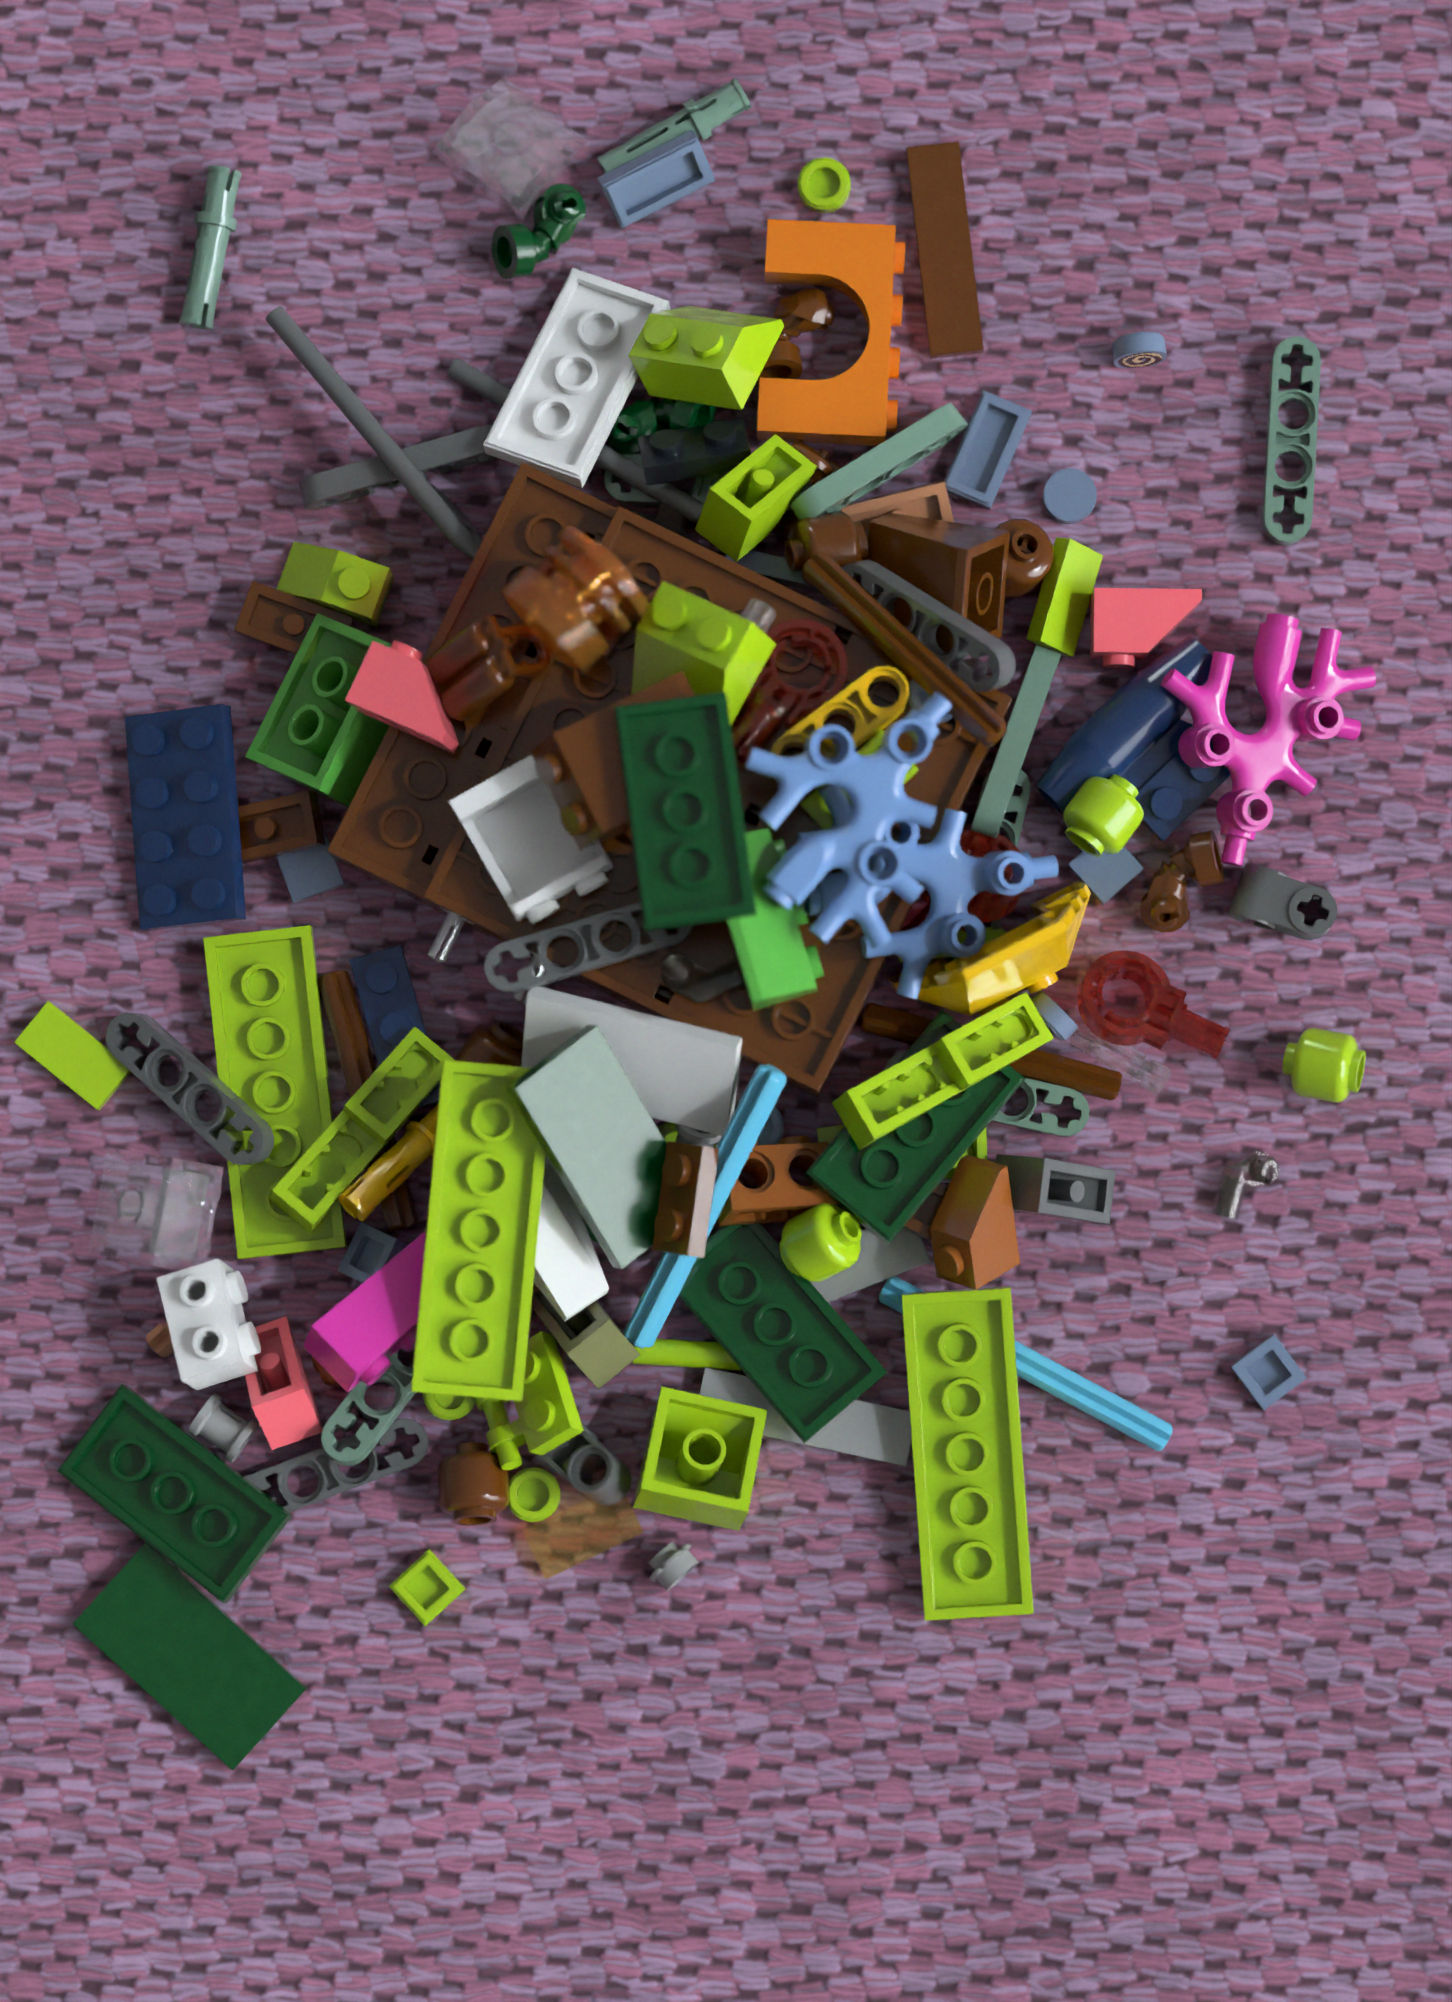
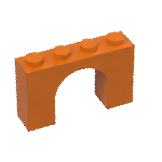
[757,219,905,446]

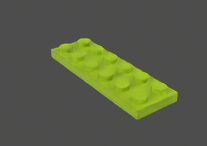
[203,925,347,1260]
[411,1060,546,1401]
[902,1286,1034,1621]

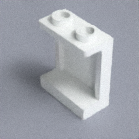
[449,755,613,924]

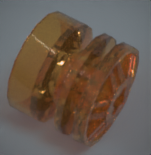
[501,525,650,675]

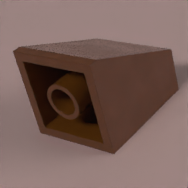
[861,513,1010,654]
[530,671,695,851]

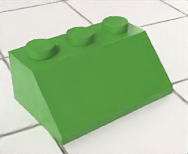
[245,613,392,808]
[726,828,824,1011]

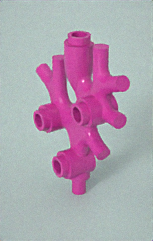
[1161,613,1376,866]

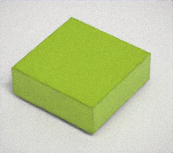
[389,1549,466,1626]

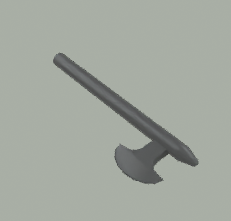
[265,306,483,560]
[448,358,704,541]

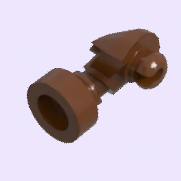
[756,288,835,385]
[1140,830,1225,932]

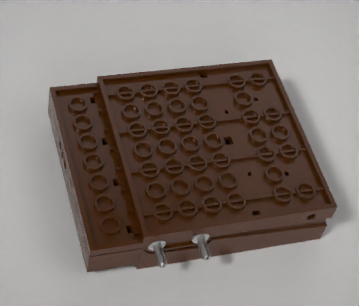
[327,462,1013,1099]

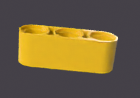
[771,666,909,759]

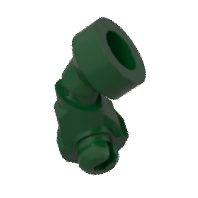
[491,184,586,279]
[607,396,716,455]

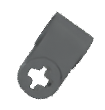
[1228,863,1337,940]
[526,1422,631,1505]

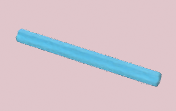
[624,1064,786,1349]
[879,1276,1173,1451]

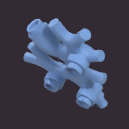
[745,692,952,949]
[797,784,1058,999]

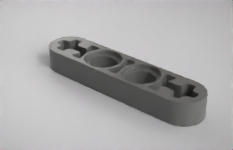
[299,424,497,510]
[841,560,1016,692]
[484,902,693,994]
[105,1012,274,1165]
[244,1418,430,1512]

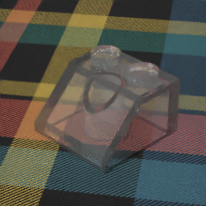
[435,77,588,224]
[88,1147,224,1270]

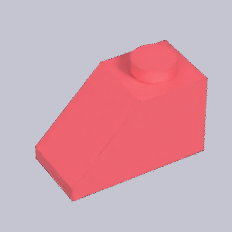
[1090,588,1202,669]
[345,640,459,754]
[245,1316,323,1450]

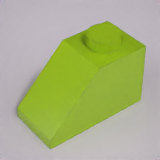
[695,434,817,562]
[277,542,394,627]

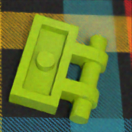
[474,1331,584,1470]

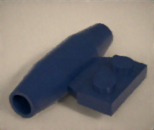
[1035,636,1231,841]

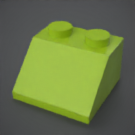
[628,306,784,410]
[631,581,776,725]
[633,1386,767,1531]

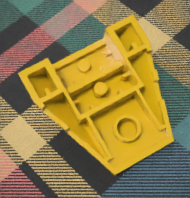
[888,881,1091,1016]

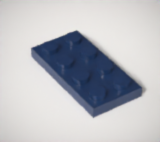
[125,704,246,931]

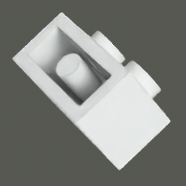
[157,1258,261,1390]

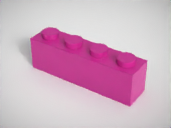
[303,1231,426,1393]

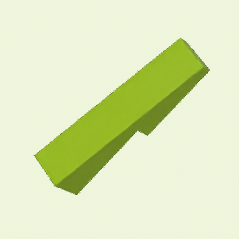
[832,992,1054,1150]
[269,1027,456,1234]

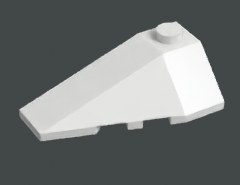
[533,1155,609,1321]

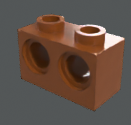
[718,1136,837,1226]

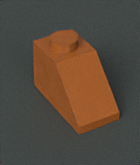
[930,1155,1020,1290]

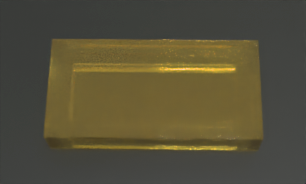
[522,1495,644,1579]

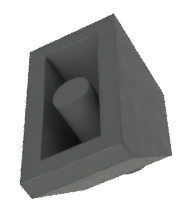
[995,1154,1116,1224]

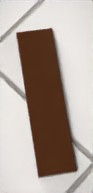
[906,141,984,359]

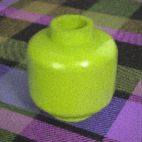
[1063,774,1144,857]
[1282,1028,1366,1103]
[779,1202,862,1282]

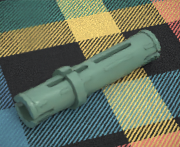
[596,78,752,173]
[179,165,242,330]

